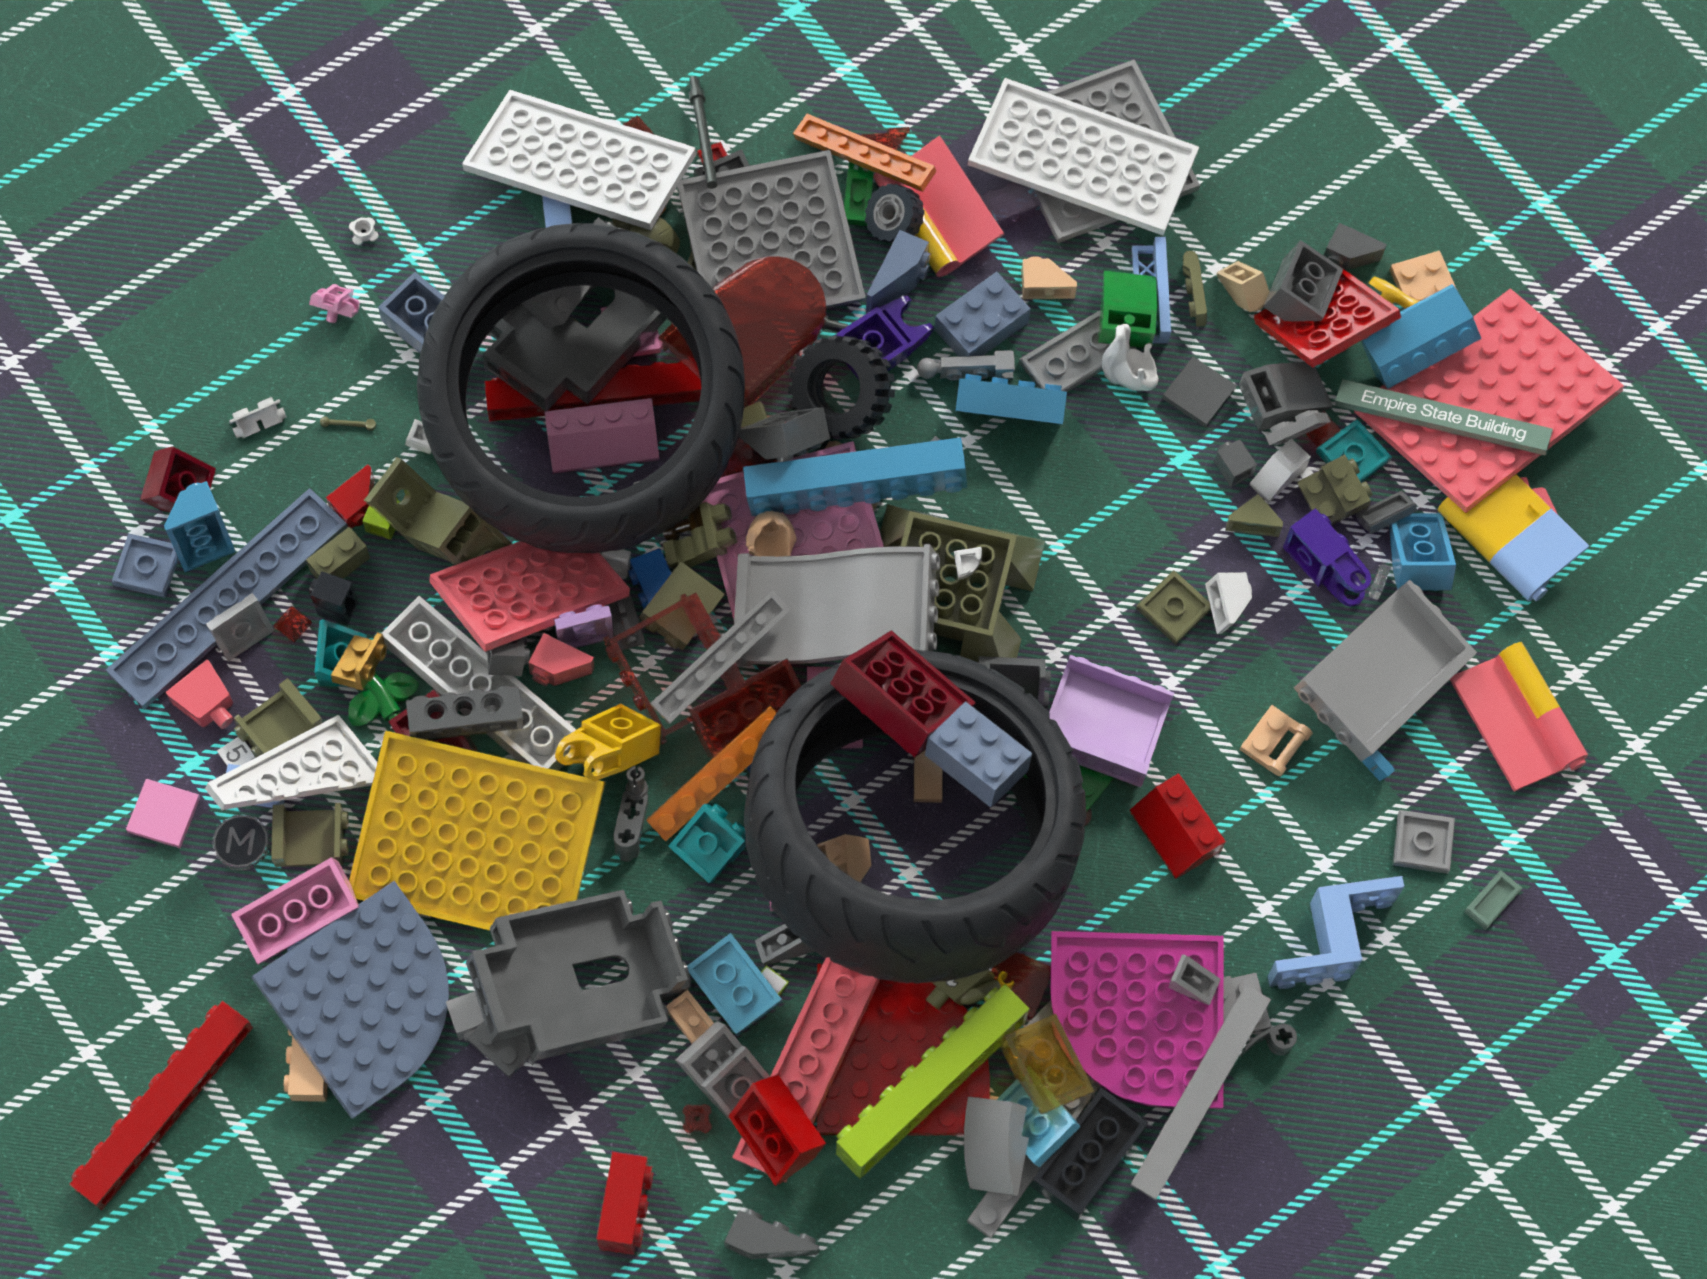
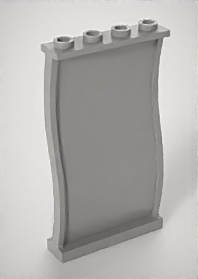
[734,544,940,667]

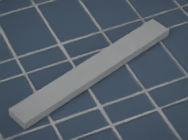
[1131,985,1271,1200]

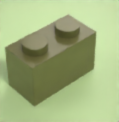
[306,527,370,579]

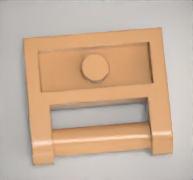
[1240,705,1313,776]

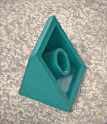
[315,619,367,687]

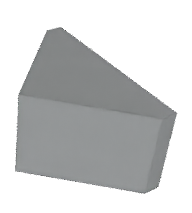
[1168,954,1221,1005]

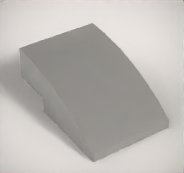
[675,1021,770,1125]
[964,1097,1029,1196]

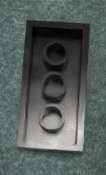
[1030,1088,1148,1221]

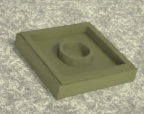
[1136,570,1211,645]

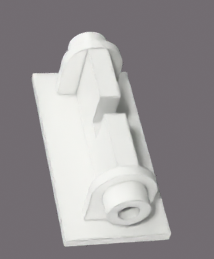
[229,397,287,439]

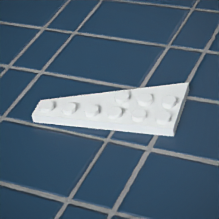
[205,715,377,810]

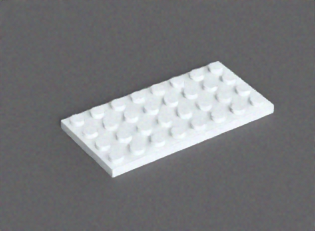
[968,78,1199,235]
[462,90,696,230]

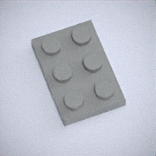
[1265,410,1330,445]

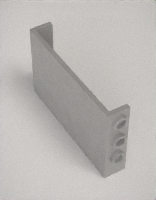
[1294,580,1477,762]

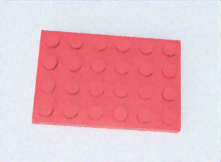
[430,541,630,652]

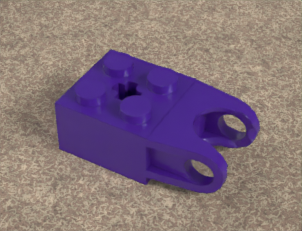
[836,296,935,380]
[1283,508,1371,607]

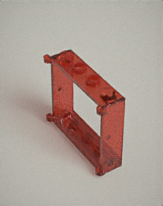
[603,593,750,744]

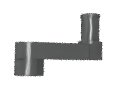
[614,766,649,862]

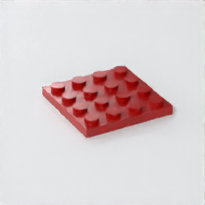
[1254,268,1401,368]

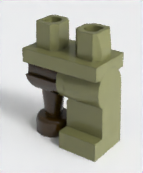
[663,502,737,569]

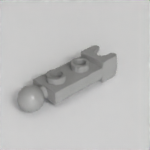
[917,351,1015,381]

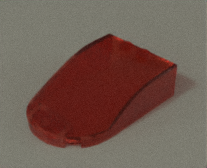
[657,256,826,408]

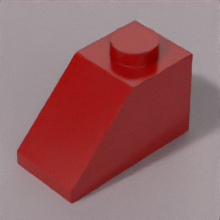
[326,464,374,529]

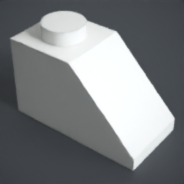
[1250,439,1311,503]
[1205,572,1252,634]

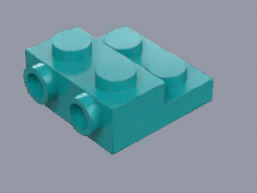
[668,803,746,883]

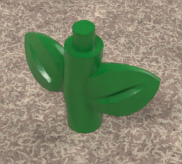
[348,672,419,726]

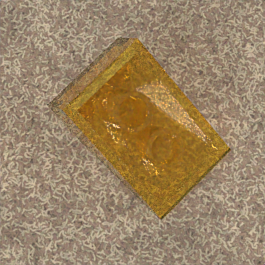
[1000,1014,1094,1115]

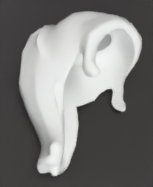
[1102,324,1159,391]

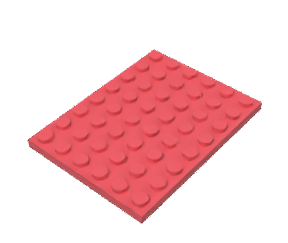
[1355,288,1624,513]

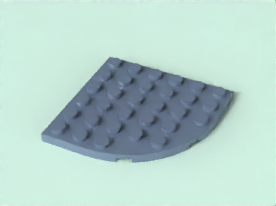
[252,881,449,1119]

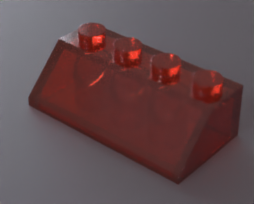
[689,658,801,759]

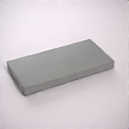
[1019,310,1136,392]

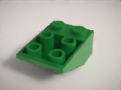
[1098,271,1157,349]

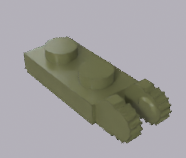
[1183,250,1207,327]

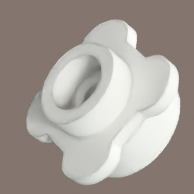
[349,218,378,245]

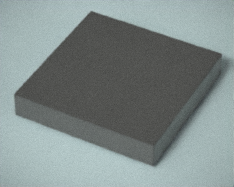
[1162,357,1237,428]

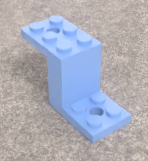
[1268,876,1404,989]

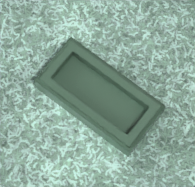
[1464,870,1522,931]

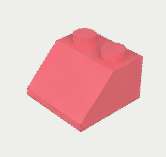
[529,633,594,686]

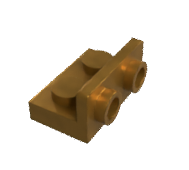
[331,632,387,691]

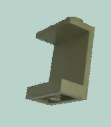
[271,803,349,867]

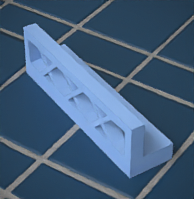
[1132,237,1171,343]

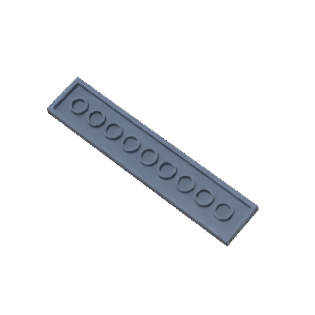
[106,488,348,710]

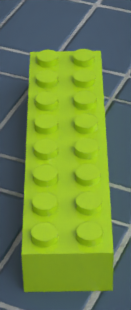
[836,984,1029,1179]

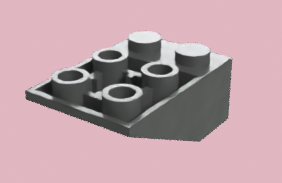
[1239,362,1333,432]

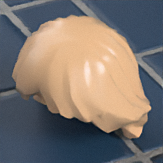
[745,511,797,557]

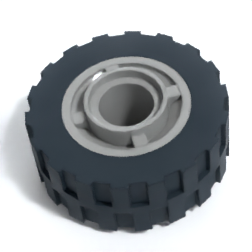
[865,184,925,244]

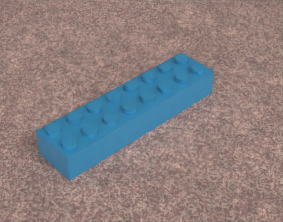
[743,437,967,517]

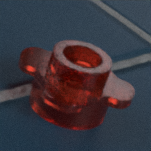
[683,1104,712,1133]

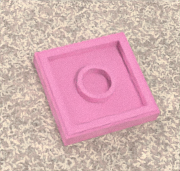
[126,779,200,848]

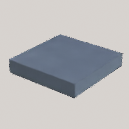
[112,533,179,598]

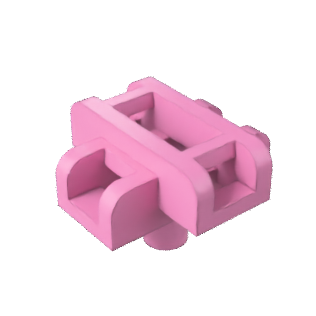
[309,284,360,323]

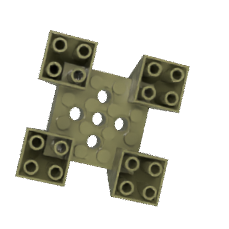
[880,504,1045,662]

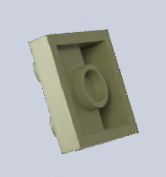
[1297,455,1373,525]

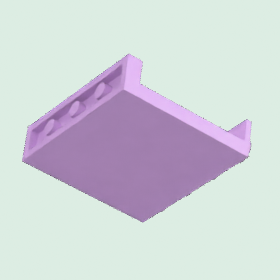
[1049,655,1174,787]

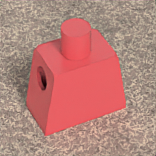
[166,659,234,729]

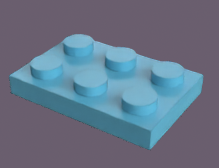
[687,933,783,1036]
[997,1068,1081,1167]

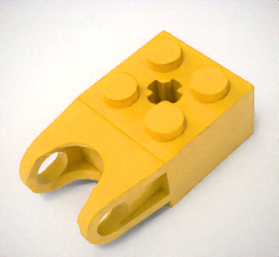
[555,704,661,781]

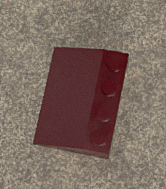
[830,630,975,758]

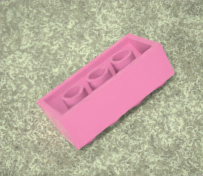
[545,398,659,474]
[231,857,359,964]

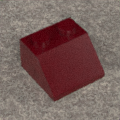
[140,446,216,512]

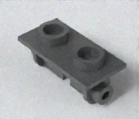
[605,594,646,651]

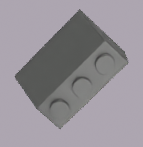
[1263,240,1343,321]
[738,407,830,462]

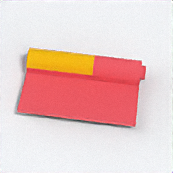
[873,135,1004,277]
[1449,642,1588,792]

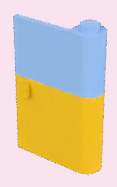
[1437,474,1589,601]

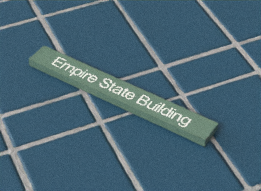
[1335,379,1553,456]

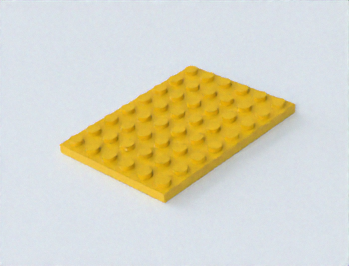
[349,731,605,930]

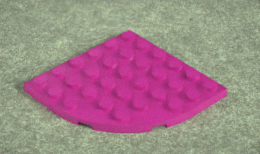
[1050,931,1224,1109]

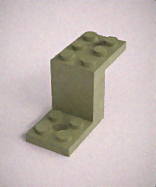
[364,457,512,565]

